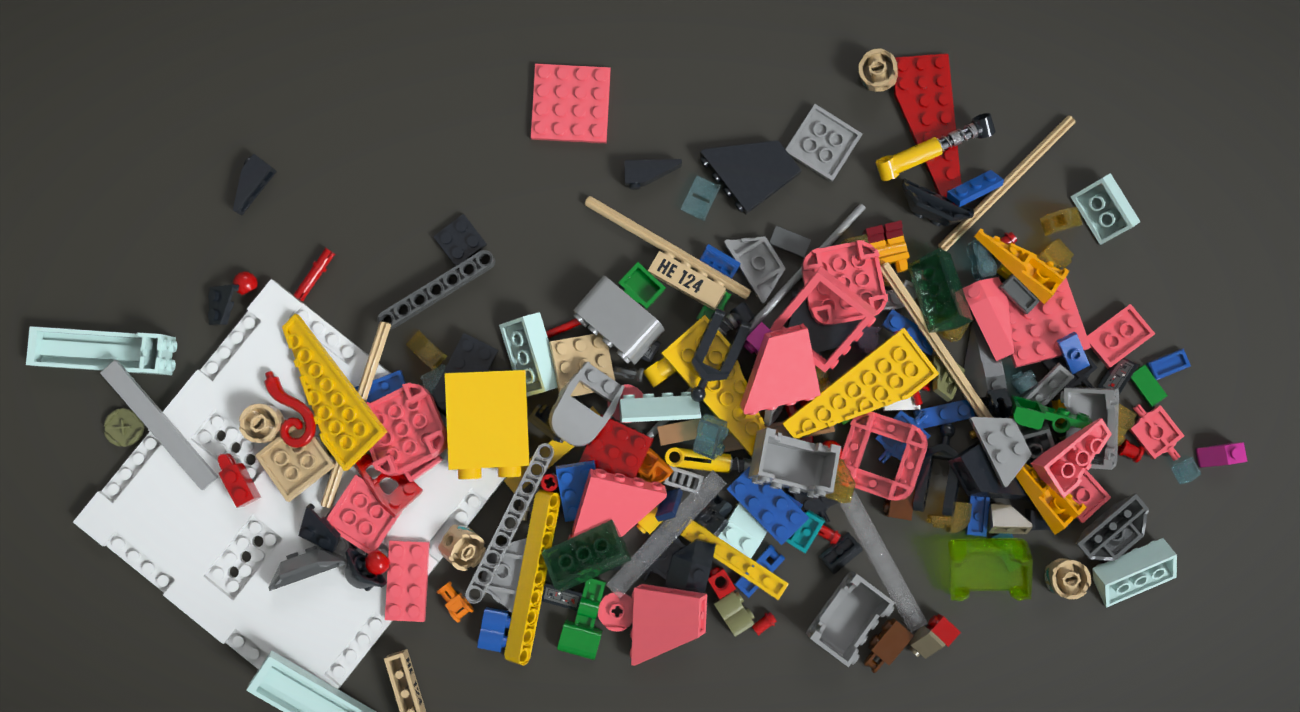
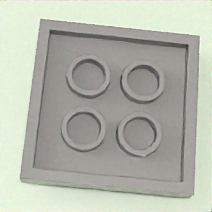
[785,104,862,182]

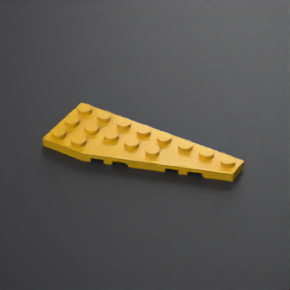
[282,314,388,471]
[661,315,766,457]
[781,328,939,439]

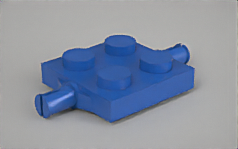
[875,410,931,464]

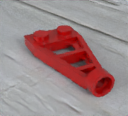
[354,453,423,518]

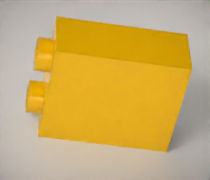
[445,370,529,479]

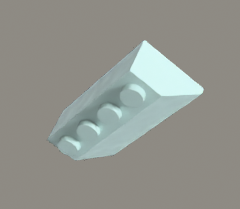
[499,312,558,397]
[619,392,701,423]
[1092,538,1177,608]

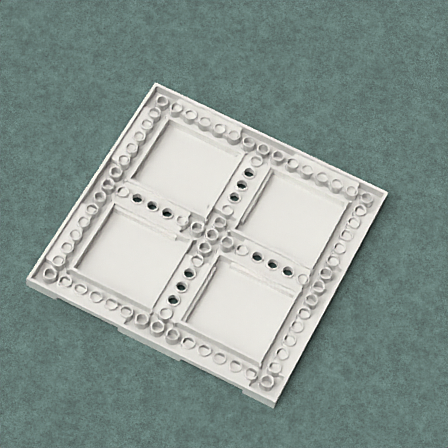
[73,279,506,689]

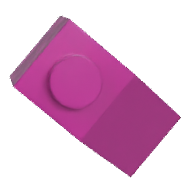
[1196,442,1248,468]

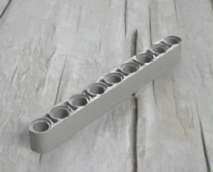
[465,443,555,604]

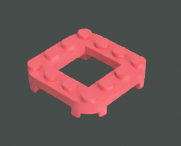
[837,412,928,501]

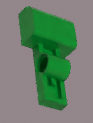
[618,262,666,310]
[1011,395,1092,433]
[557,576,606,660]

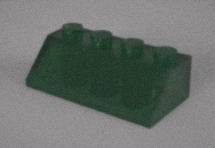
[908,248,973,333]
[541,520,632,592]

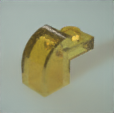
[927,502,972,533]

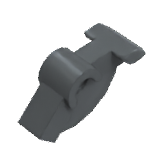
[614,366,644,382]

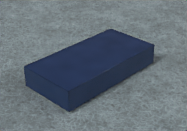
[655,488,683,522]

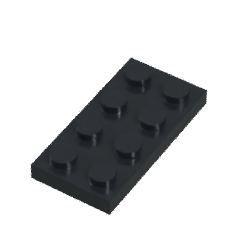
[432,333,499,410]

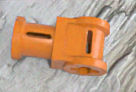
[437,581,474,623]

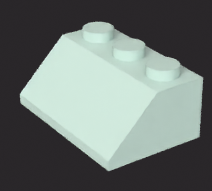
[1071,173,1140,245]

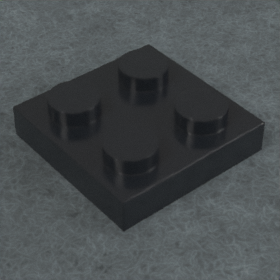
[433,214,487,266]

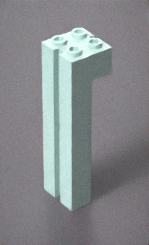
[26,326,177,375]
[246,650,376,712]

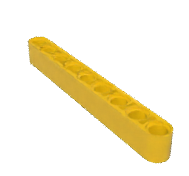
[504,490,561,665]

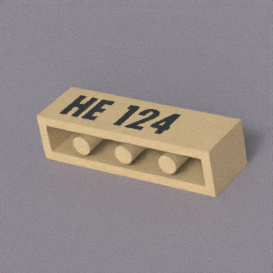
[648,251,726,310]
[384,649,426,712]

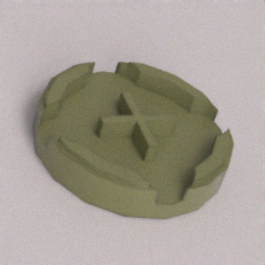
[104,408,144,447]

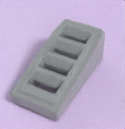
[661,465,704,494]

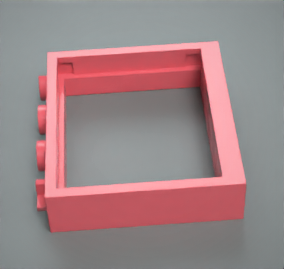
[770,266,877,372]

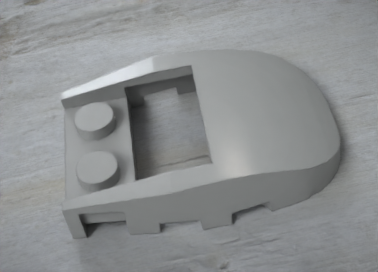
[549,362,625,446]

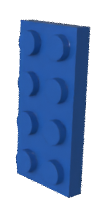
[727,466,809,545]

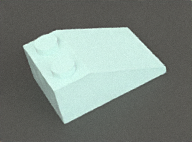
[718,501,767,558]

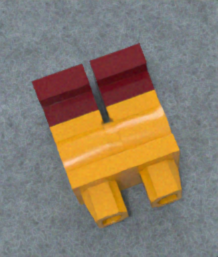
[863,220,910,277]

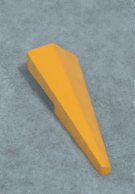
[974,228,1069,304]
[1015,463,1087,535]

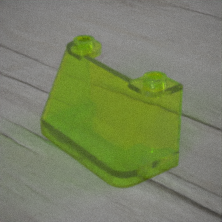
[948,538,1033,601]

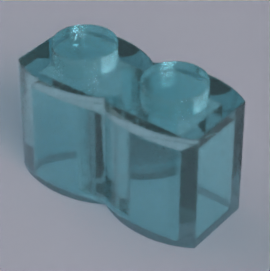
[967,240,997,280]
[693,413,729,460]

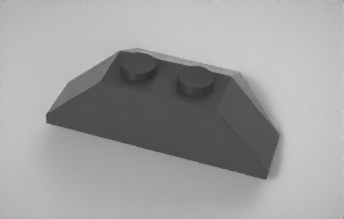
[1076,494,1149,561]
[268,546,347,591]

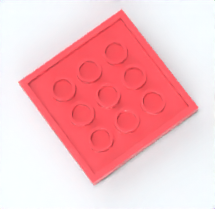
[531,64,611,144]
[1008,278,1091,368]

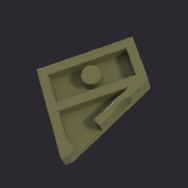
[932,351,965,402]

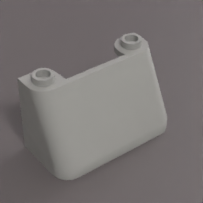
[1060,388,1119,470]

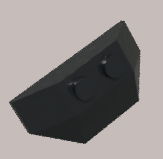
[902,178,974,226]
[665,539,716,593]

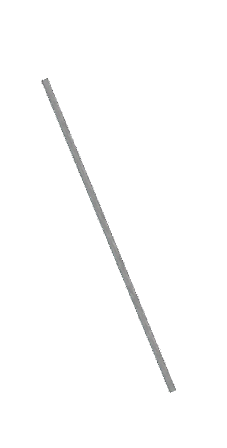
[646,203,866,438]

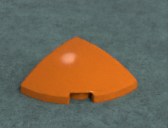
[637,448,674,483]

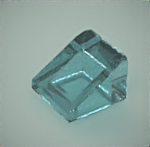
[1171,457,1201,484]

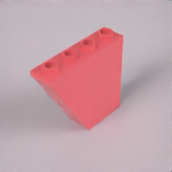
[740,324,820,415]
[572,469,667,548]
[630,584,707,666]

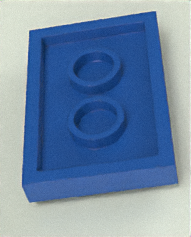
[556,460,596,522]

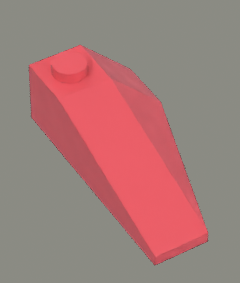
[961,277,1014,361]
[1031,418,1112,498]

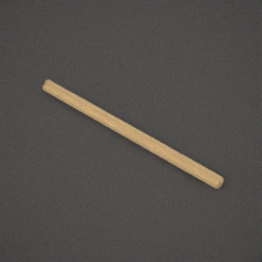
[938,115,1075,252]
[585,196,751,299]
[880,262,993,418]
[321,321,391,508]

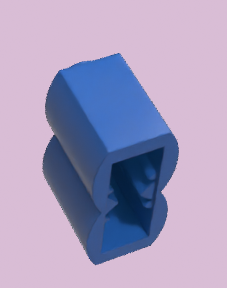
[477,607,511,652]

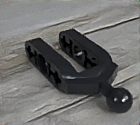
[690,307,752,402]
[913,423,960,517]

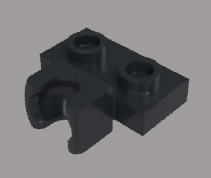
[689,493,733,537]

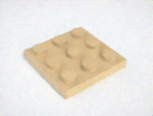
[549,333,615,397]
[255,419,336,502]

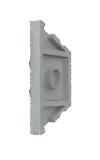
[723,236,786,304]
[969,417,1032,488]
[481,538,527,613]

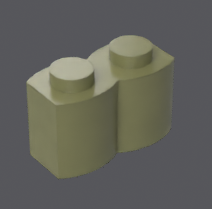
[713,591,755,637]

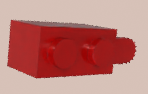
[218,454,261,508]

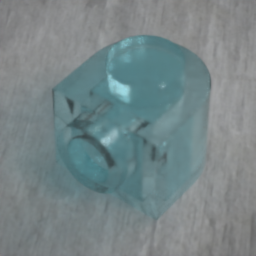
[1010,369,1037,395]

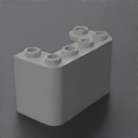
[573,275,665,365]
[748,427,841,498]
[806,571,895,667]

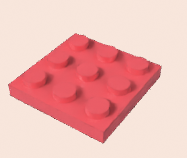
[326,474,402,554]

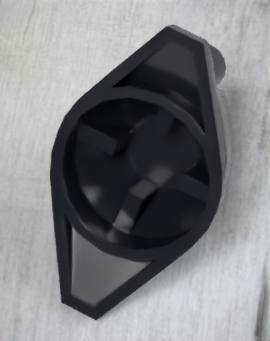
[345,547,387,591]

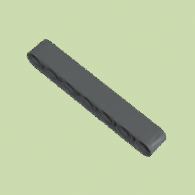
[377,250,495,330]

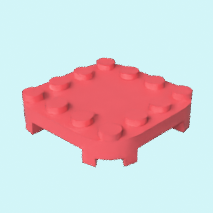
[802,240,888,325]
[366,383,448,476]

